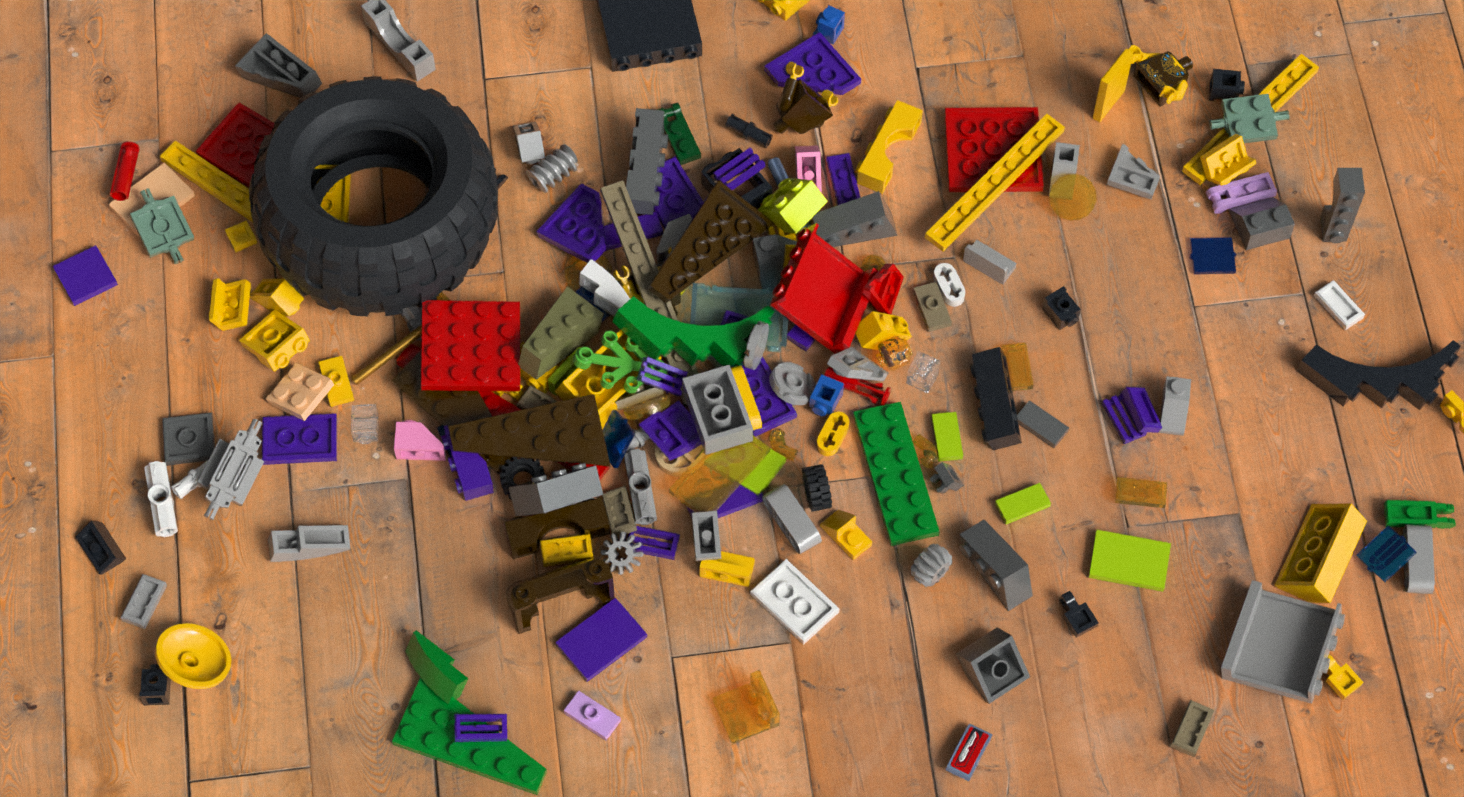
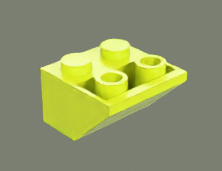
[758,178,828,234]

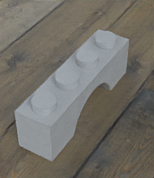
[361,0,436,81]

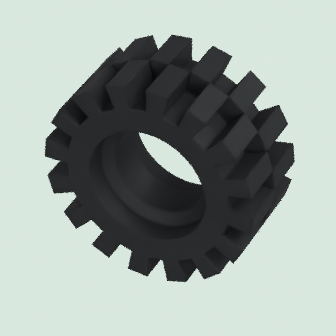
[500,457,545,500]
[802,464,832,512]

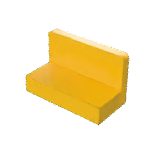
[700,551,755,587]

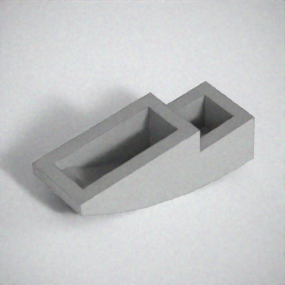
[268,525,350,562]

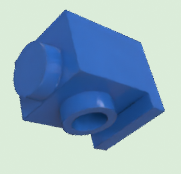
[813,5,845,44]
[809,374,844,416]

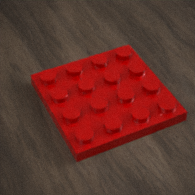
[945,107,1044,192]
[421,300,520,391]

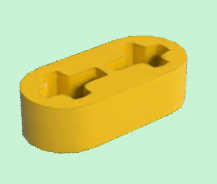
[817,411,849,456]

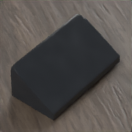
[75,520,126,575]

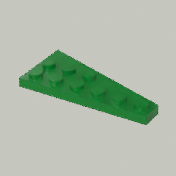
[392,677,547,795]

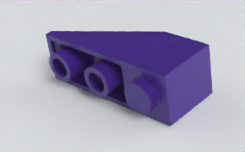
[441,425,494,501]

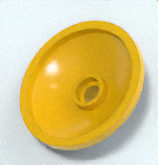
[155,623,231,689]

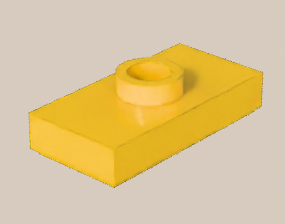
[319,356,354,407]
[540,534,593,567]

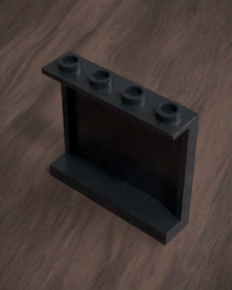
[597,0,702,72]

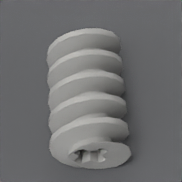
[526,144,578,193]

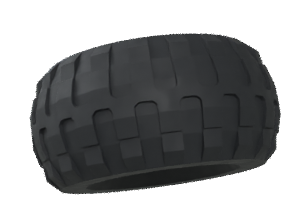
[249,76,498,317]

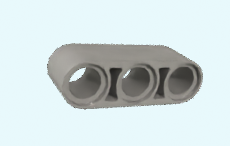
[762,484,822,554]
[1403,524,1435,594]

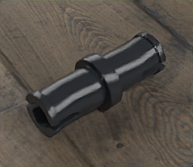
[725,113,773,148]

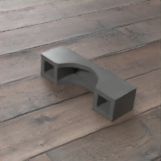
[1320,168,1365,243]

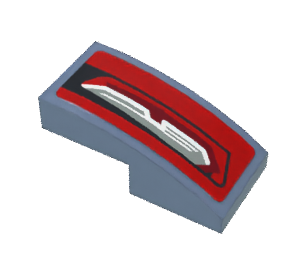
[946,723,993,781]

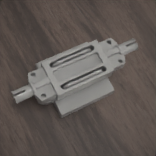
[196,419,264,520]

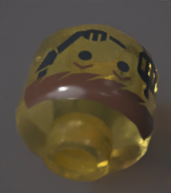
[875,335,913,371]

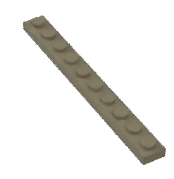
[600,181,699,407]

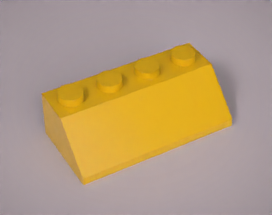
[554,330,662,416]
[1275,503,1367,603]

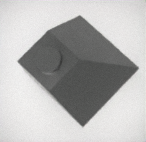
[753,234,797,293]

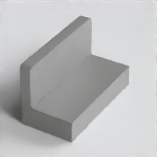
[963,240,1017,285]

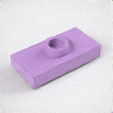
[564,691,621,741]

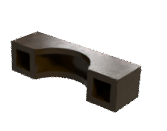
[504,498,610,559]

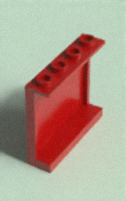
[770,223,878,354]

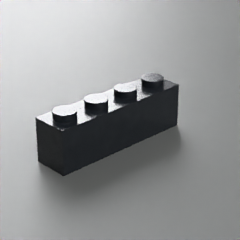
[970,347,1022,450]

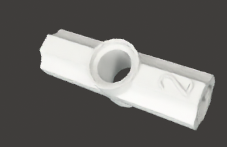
[144,461,178,537]

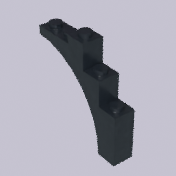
[1297,340,1461,410]

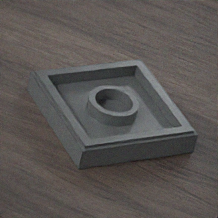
[162,412,215,466]

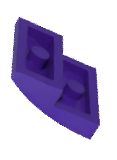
[639,401,701,461]

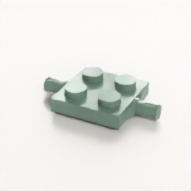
[1209,94,1290,143]
[130,188,194,264]

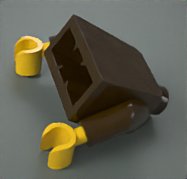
[773,62,838,134]

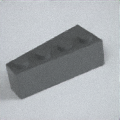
[626,108,668,215]

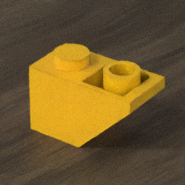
[855,311,912,350]

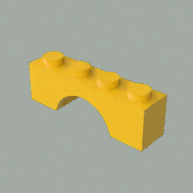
[855,100,923,194]

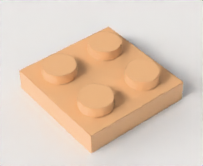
[266,363,334,421]

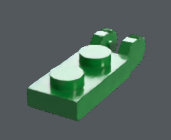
[1384,500,1456,529]

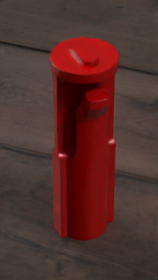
[110,141,140,201]
[825,367,891,405]

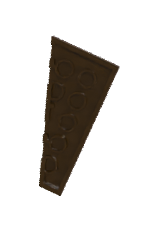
[392,349,513,475]
[448,394,611,467]

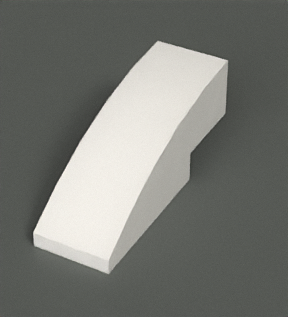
[579,259,630,317]

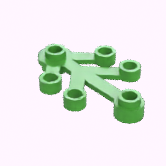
[573,331,667,393]

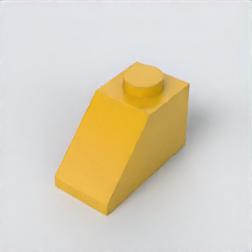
[250,279,304,316]

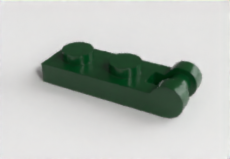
[656,102,701,165]

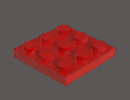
[195,102,274,187]

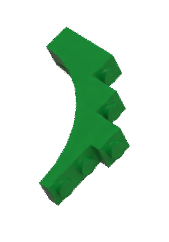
[612,296,775,368]

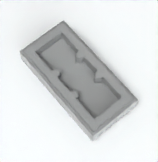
[121,574,167,629]

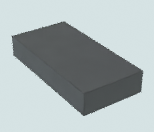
[1017,400,1069,448]

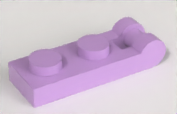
[1206,172,1277,214]

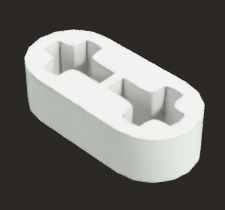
[933,263,965,307]

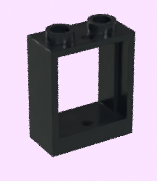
[701,148,772,209]

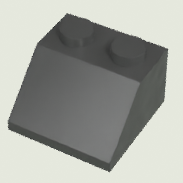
[1229,197,1295,250]
[956,627,1030,704]

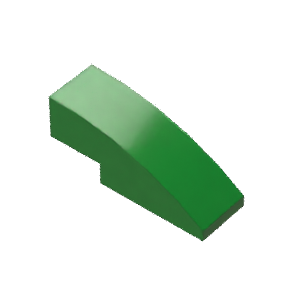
[405,630,469,704]

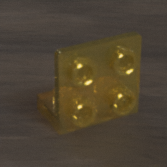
[713,670,780,744]

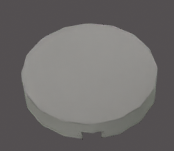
[744,321,769,370]
[769,362,816,405]

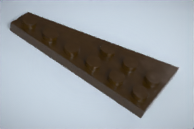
[647,180,775,303]

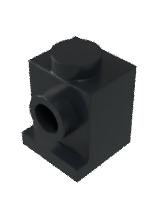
[1209,69,1245,101]
[1042,286,1081,330]
[139,664,171,706]

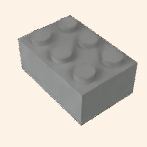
[682,365,753,455]

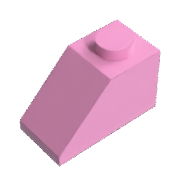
[795,145,822,193]
[394,420,446,461]

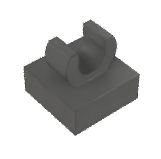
[930,462,964,494]

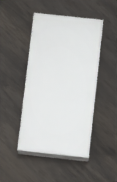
[1314,280,1365,330]

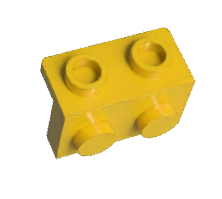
[1200,134,1256,186]
[209,278,251,331]

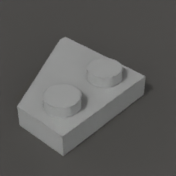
[1107,144,1160,200]
[827,347,888,381]

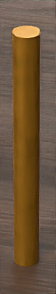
[351,324,422,385]

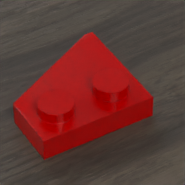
[862,263,904,315]

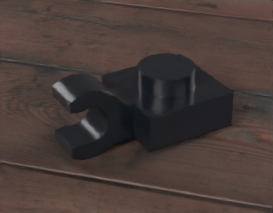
[1059,591,1099,638]

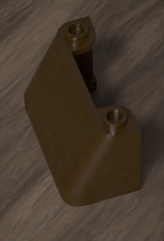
[506,558,615,634]

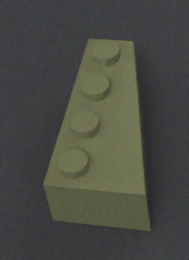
[518,286,604,380]

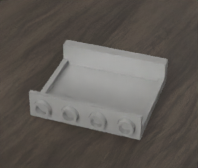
[1221,580,1345,704]

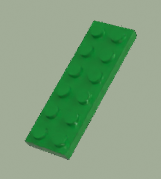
[853,402,940,546]

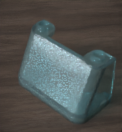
[690,283,788,352]

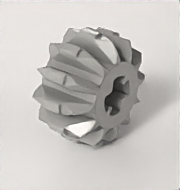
[600,532,644,575]
[911,543,952,587]

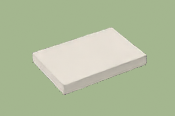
[750,559,840,645]

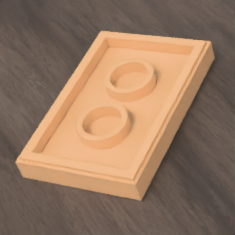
[109,163,195,238]

